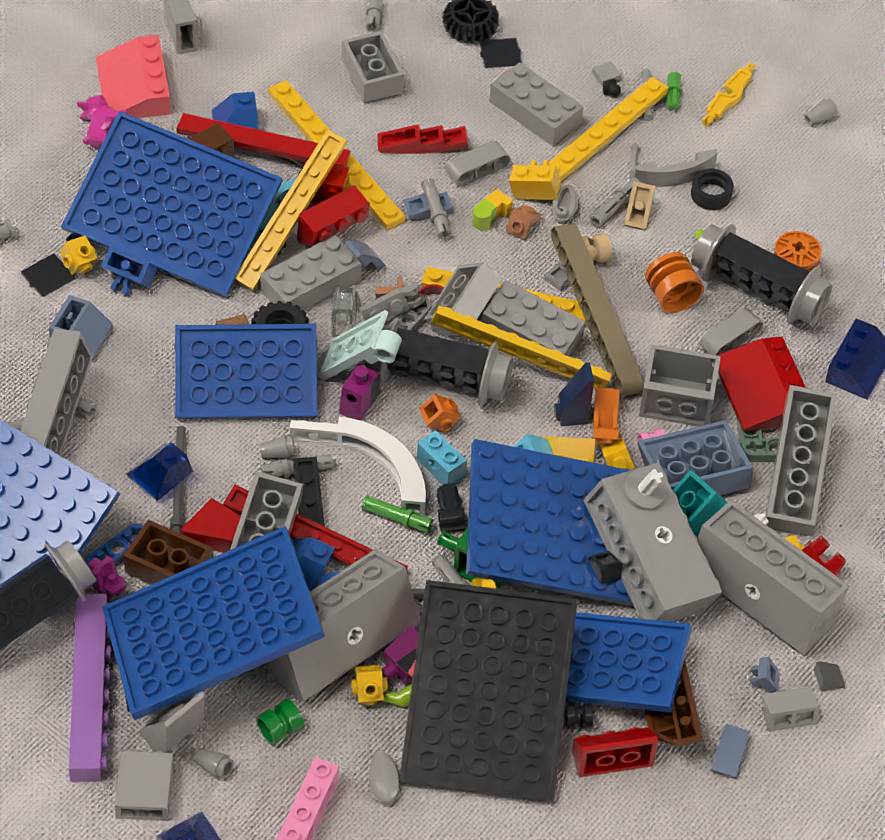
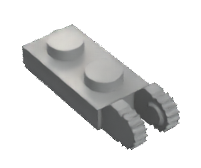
[359,283,425,322]

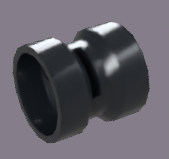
[565,703,593,730]

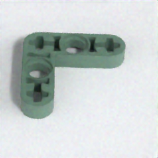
[736,416,779,462]

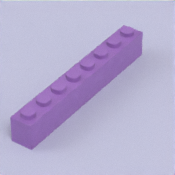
[69,594,111,782]

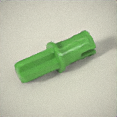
[666,72,682,111]

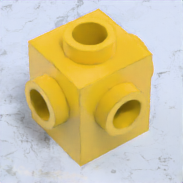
[59,235,98,275]
[351,665,388,705]

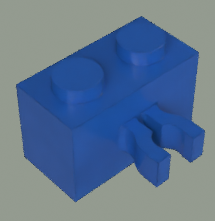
[101,246,158,296]

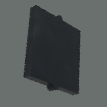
[480,38,522,68]
[21,253,75,297]

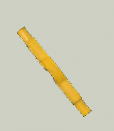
[701,62,756,127]

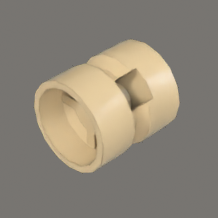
[582,233,612,263]

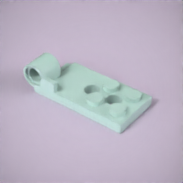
[317,310,402,380]

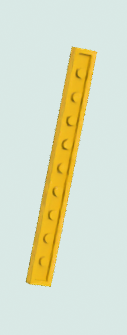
[268,80,405,231]

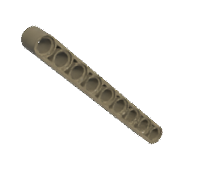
[551,223,644,397]

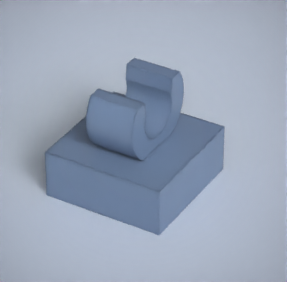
[749,657,779,692]

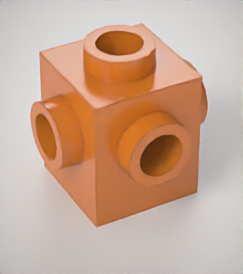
[419,394,461,432]

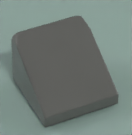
[814,661,845,691]

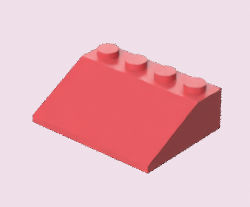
[96,35,171,118]

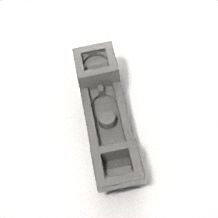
[633,149,718,187]

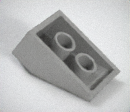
[139,692,205,753]

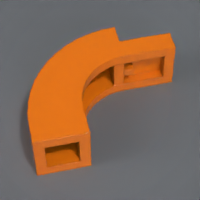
[592,387,619,446]

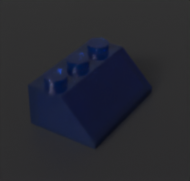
[825,318,885,400]

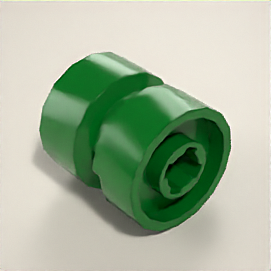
[256,699,304,745]

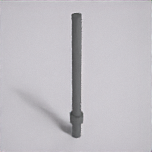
[170,426,186,534]

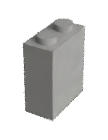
[164,0,198,54]
[114,749,174,821]

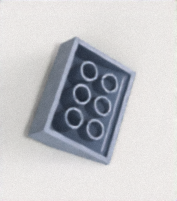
[637,420,753,495]

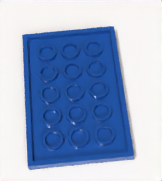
[175,324,317,419]
[565,612,692,712]

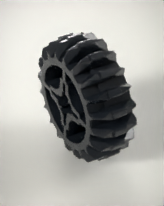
[443,0,499,44]

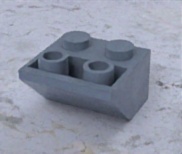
[49,295,113,360]

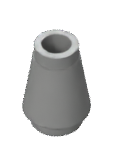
[804,99,838,126]
[259,434,296,458]
[194,748,234,779]

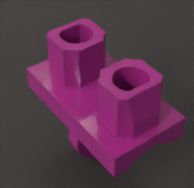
[87,556,126,603]

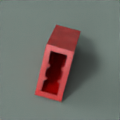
[181,497,241,553]

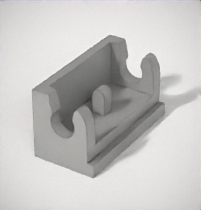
[762,687,819,731]

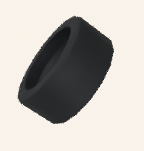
[691,168,734,210]

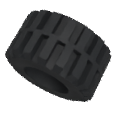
[251,301,309,324]

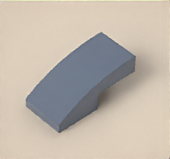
[403,191,454,219]
[345,240,386,271]
[711,724,750,779]

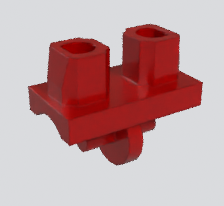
[802,536,847,577]

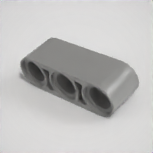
[445,141,510,186]
[699,308,763,356]

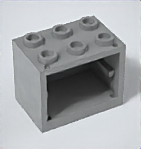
[639,344,721,426]

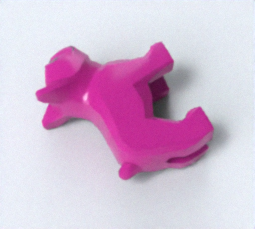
[77,95,128,149]

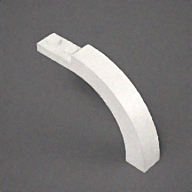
[290,417,426,516]

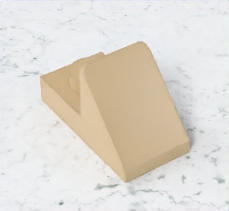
[624,181,656,229]

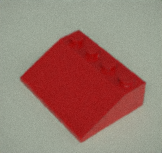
[717,336,806,432]

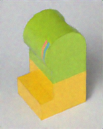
[472,189,513,230]

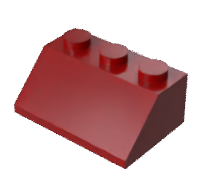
[297,185,370,246]
[572,727,658,778]

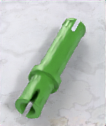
[361,495,434,534]

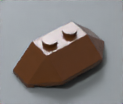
[645,659,704,747]

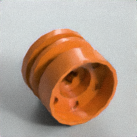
[773,231,822,273]
[645,252,704,313]

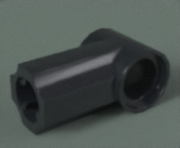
[437,484,465,531]

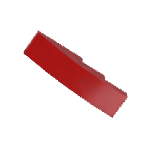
[377,124,469,154]

